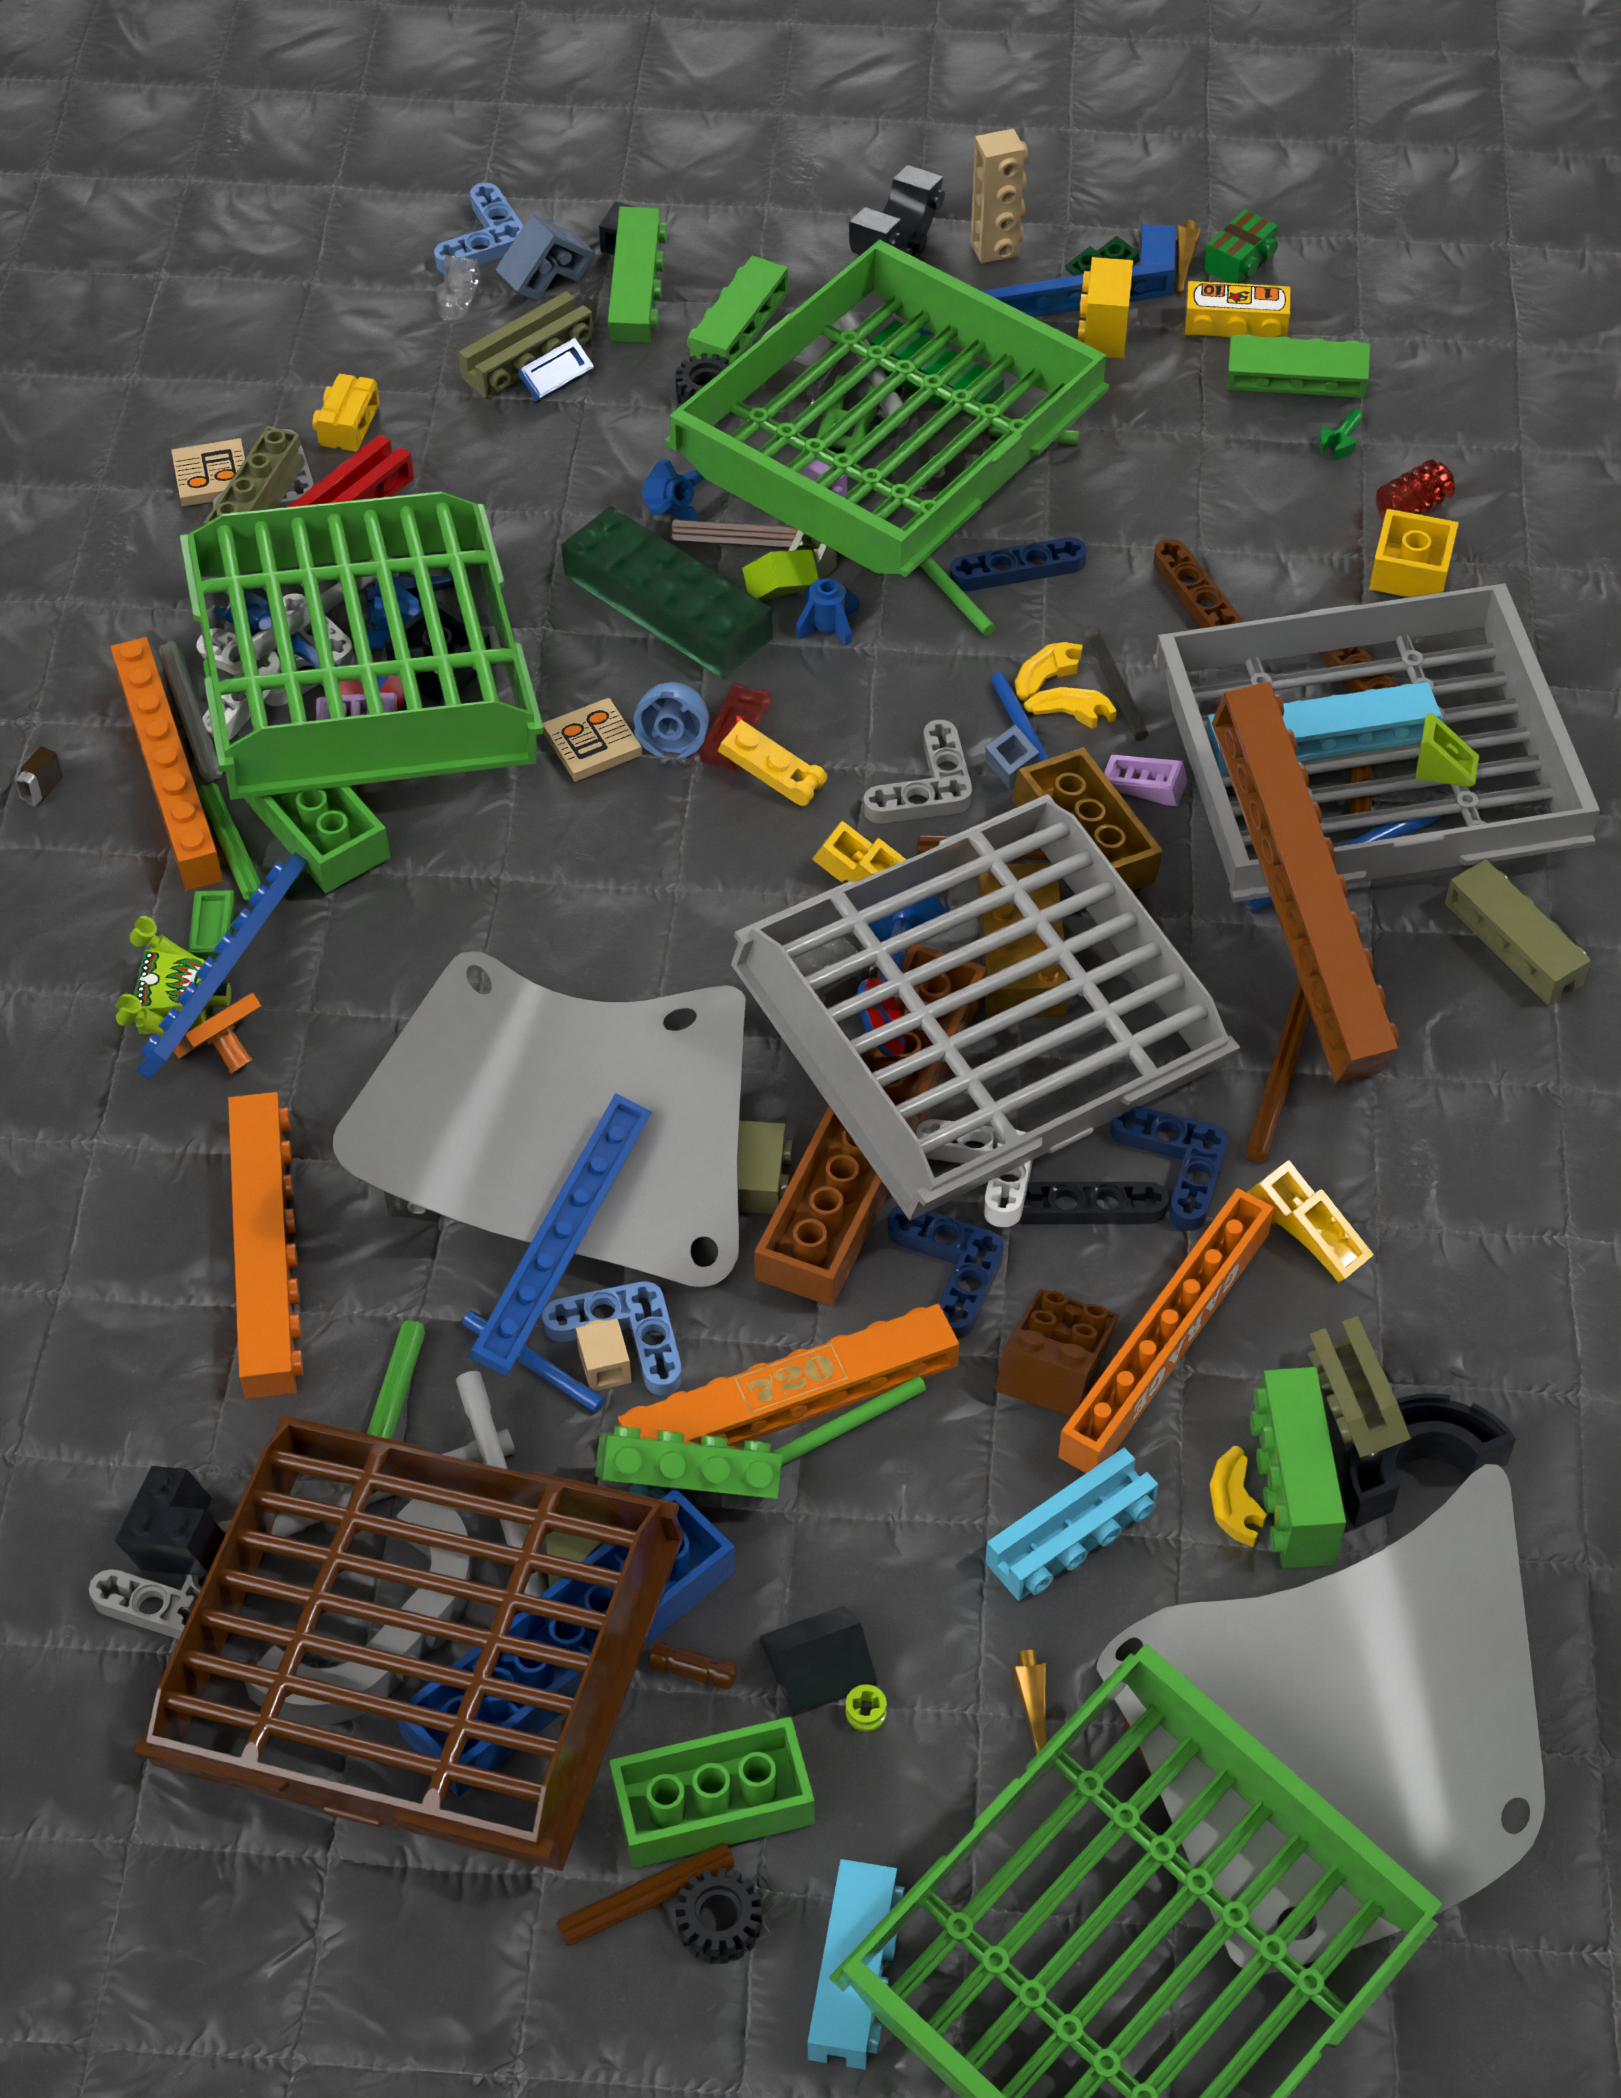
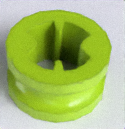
[845,1684,887,1732]

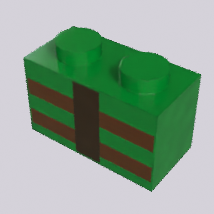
[1204,209,1278,284]

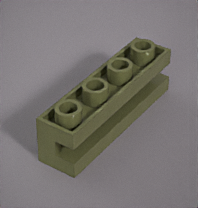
[458,291,594,399]
[204,425,305,525]
[1445,859,1591,1006]
[1308,1316,1411,1458]

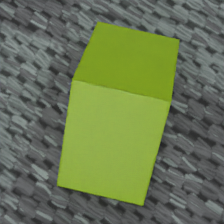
[742,550,819,604]
[1415,713,1479,787]

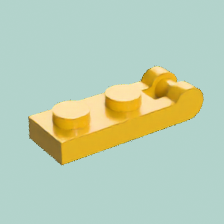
[718,720,827,806]

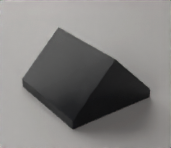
[760,1606,877,1717]

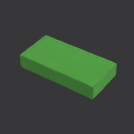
[188,890,236,960]

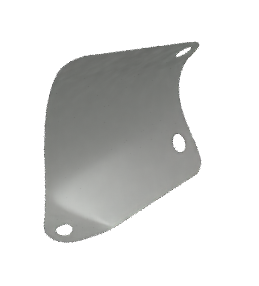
[333,951,746,1287]
[1096,1464,1545,1975]

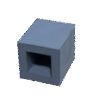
[985,724,1039,790]

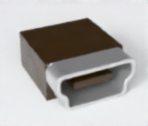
[15,746,63,807]

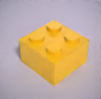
[1078,257,1133,359]
[1369,509,1459,597]

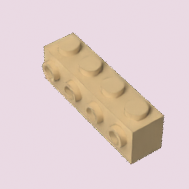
[971,128,1028,264]

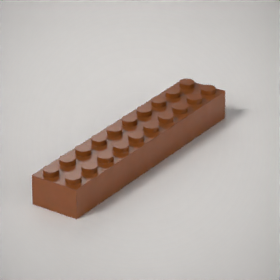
[1212,681,1400,1084]
[754,944,987,1307]

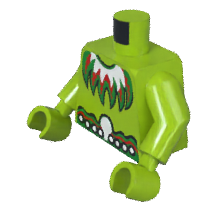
[115,916,231,1036]

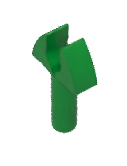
[1319,409,1364,460]

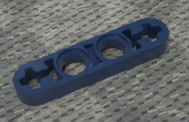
[950,537,1087,591]

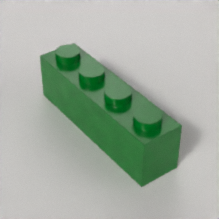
[870,319,1004,421]

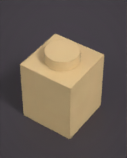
[576,1318,632,1392]

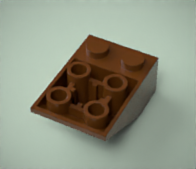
[994,1289,1119,1417]

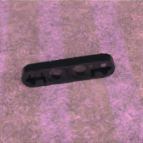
[1006,1182,1169,1224]

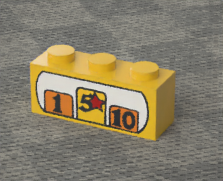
[1185,281,1290,338]

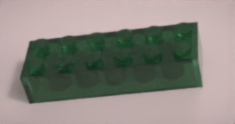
[561,506,773,679]

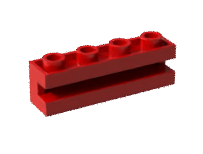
[287,435,414,507]

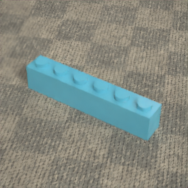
[1206,682,1442,774]

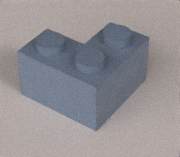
[495,214,597,301]

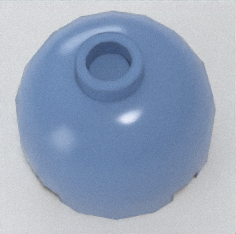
[633,682,709,758]

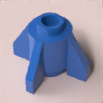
[642,460,705,521]
[367,577,423,649]
[795,578,859,646]

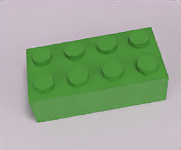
[244,786,391,894]
[1250,1367,1346,1569]
[609,1717,815,1869]

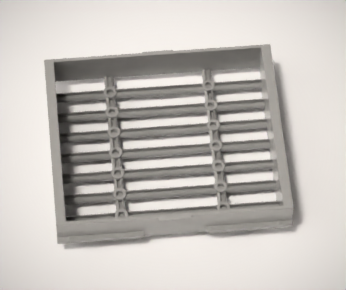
[1153,583,1600,903]
[731,794,1240,1221]

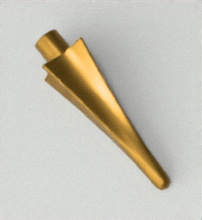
[1176,220,1201,294]
[1012,1650,1050,1774]

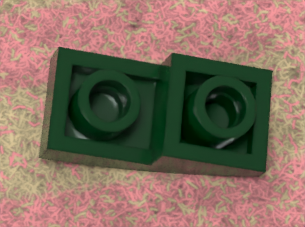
[1065,236,1140,276]

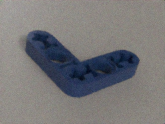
[1110,1106,1227,1231]
[888,1205,1004,1339]

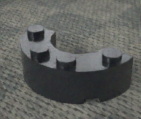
[849,165,945,258]
[1343,1393,1516,1528]

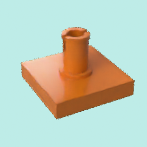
[173,992,261,1073]

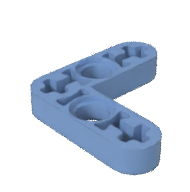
[434,183,523,274]
[542,1281,682,1396]

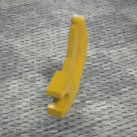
[1014,642,1083,701]
[1024,687,1117,729]
[1209,1446,1267,1547]

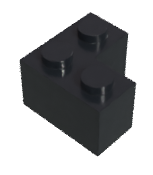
[115,1466,225,1577]

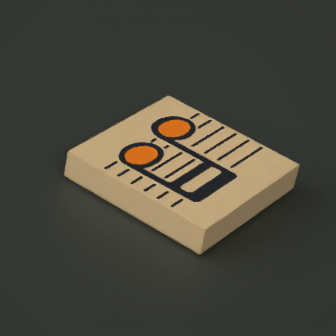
[171,438,245,507]
[542,698,642,782]

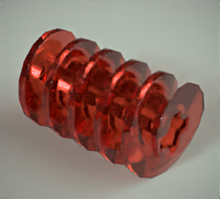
[1376,459,1456,521]

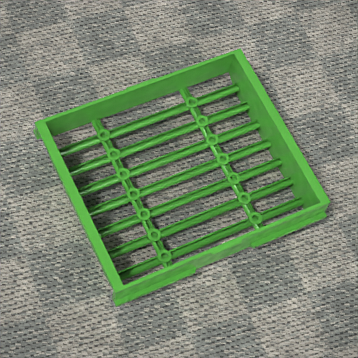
[665,240,1109,577]
[180,491,544,800]
[829,1643,1443,2098]

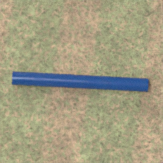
[990,672,1049,762]
[462,1310,605,1413]

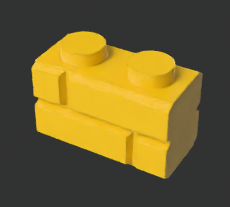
[312,373,380,452]

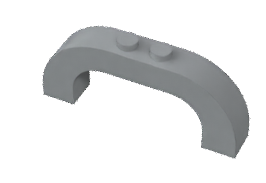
[245,1499,473,1726]

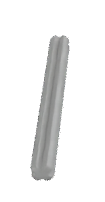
[159,641,222,782]

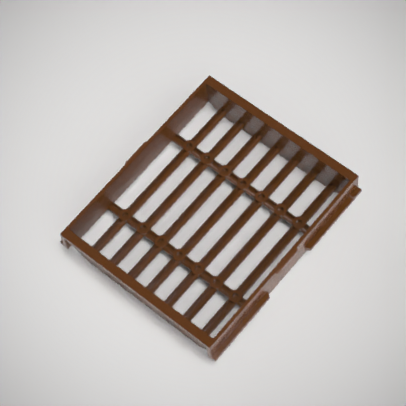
[133,1415,684,1871]

